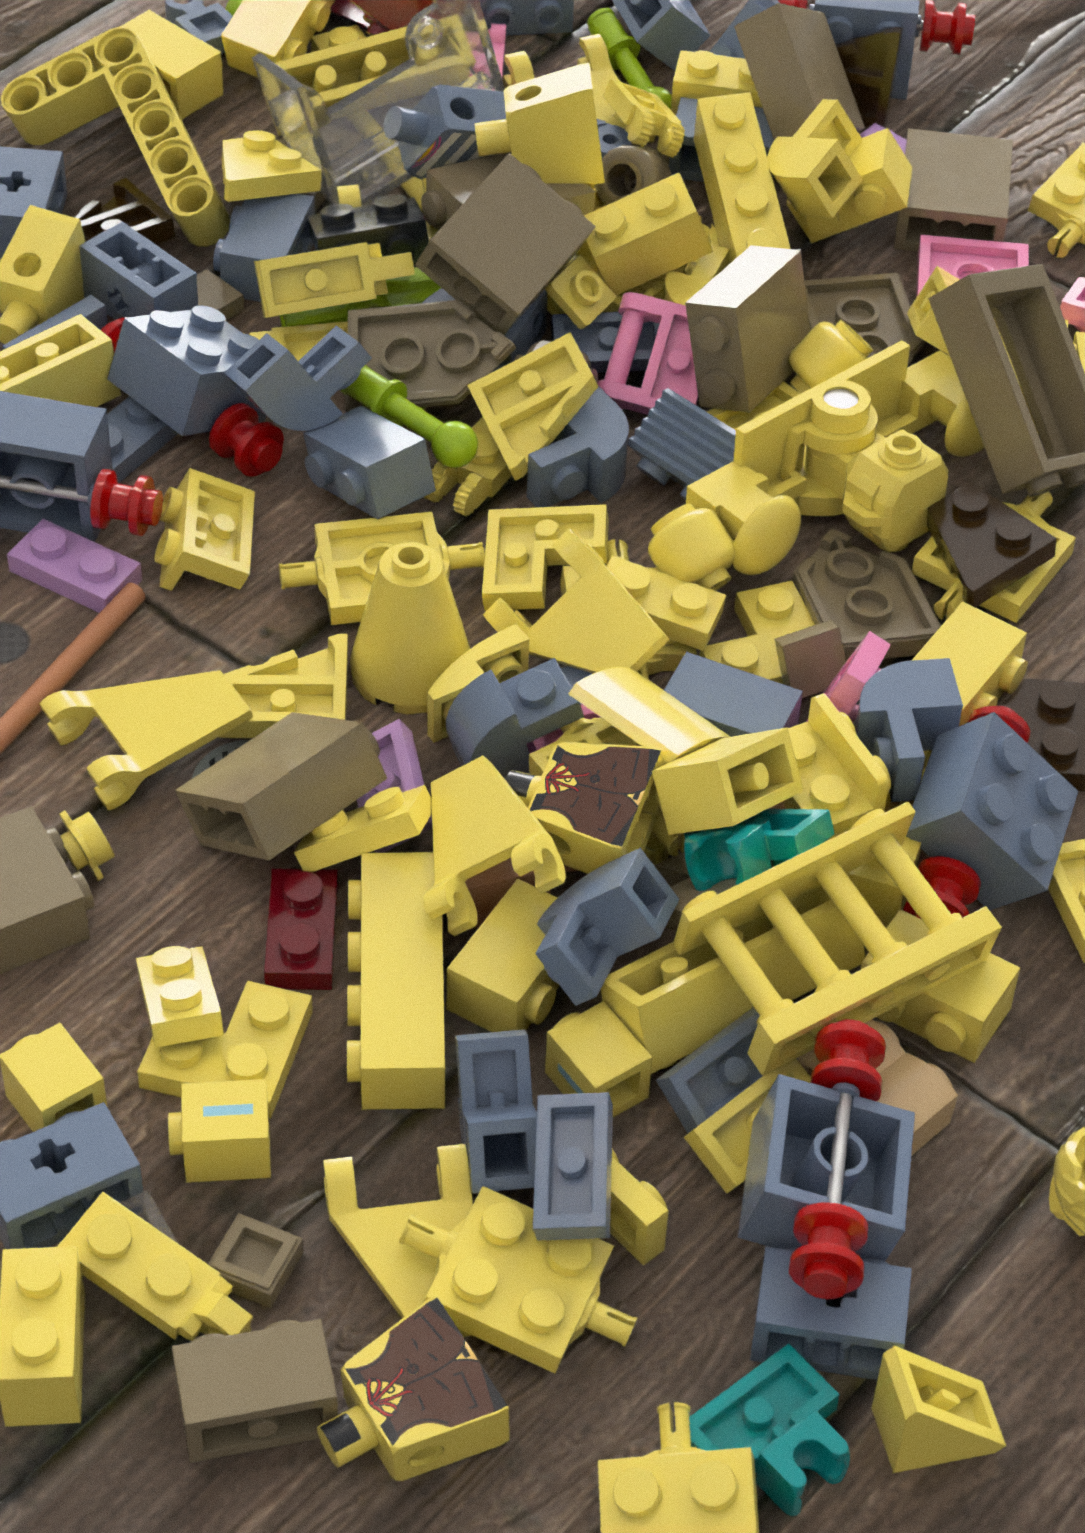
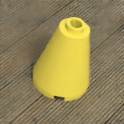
[350,542,470,714]

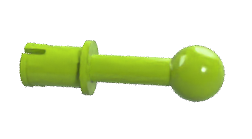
[587,8,672,110]
[339,365,478,468]

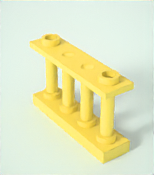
[673,802,1002,1076]

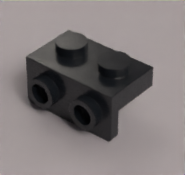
[307,194,428,268]

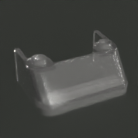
[252,0,505,206]

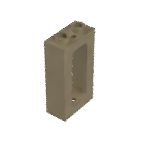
[928,264,1085,497]

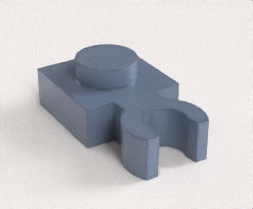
[165,0,233,54]

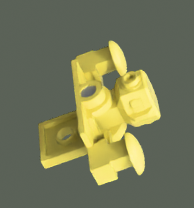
[686,340,985,575]

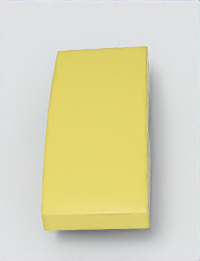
[427,624,529,743]

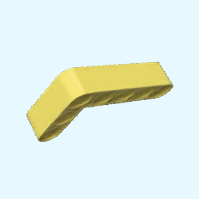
[1,27,230,246]

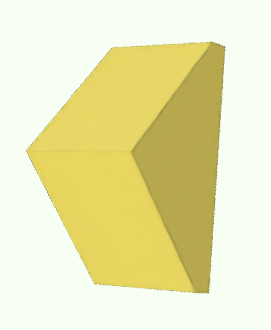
[872,1346,1006,1473]

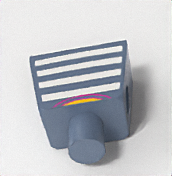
[384,85,506,180]

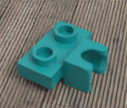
[684,809,835,891]
[689,1344,850,1516]

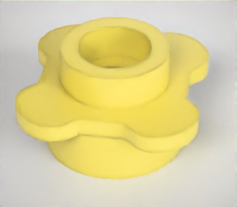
[59,810,115,881]

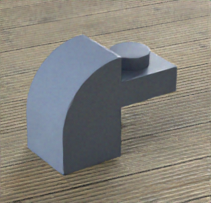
[224,325,372,431]
[527,386,629,507]
[446,658,584,779]
[855,658,963,802]
[535,848,679,1006]
[455,1029,537,1193]

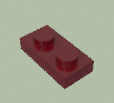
[264,869,338,990]

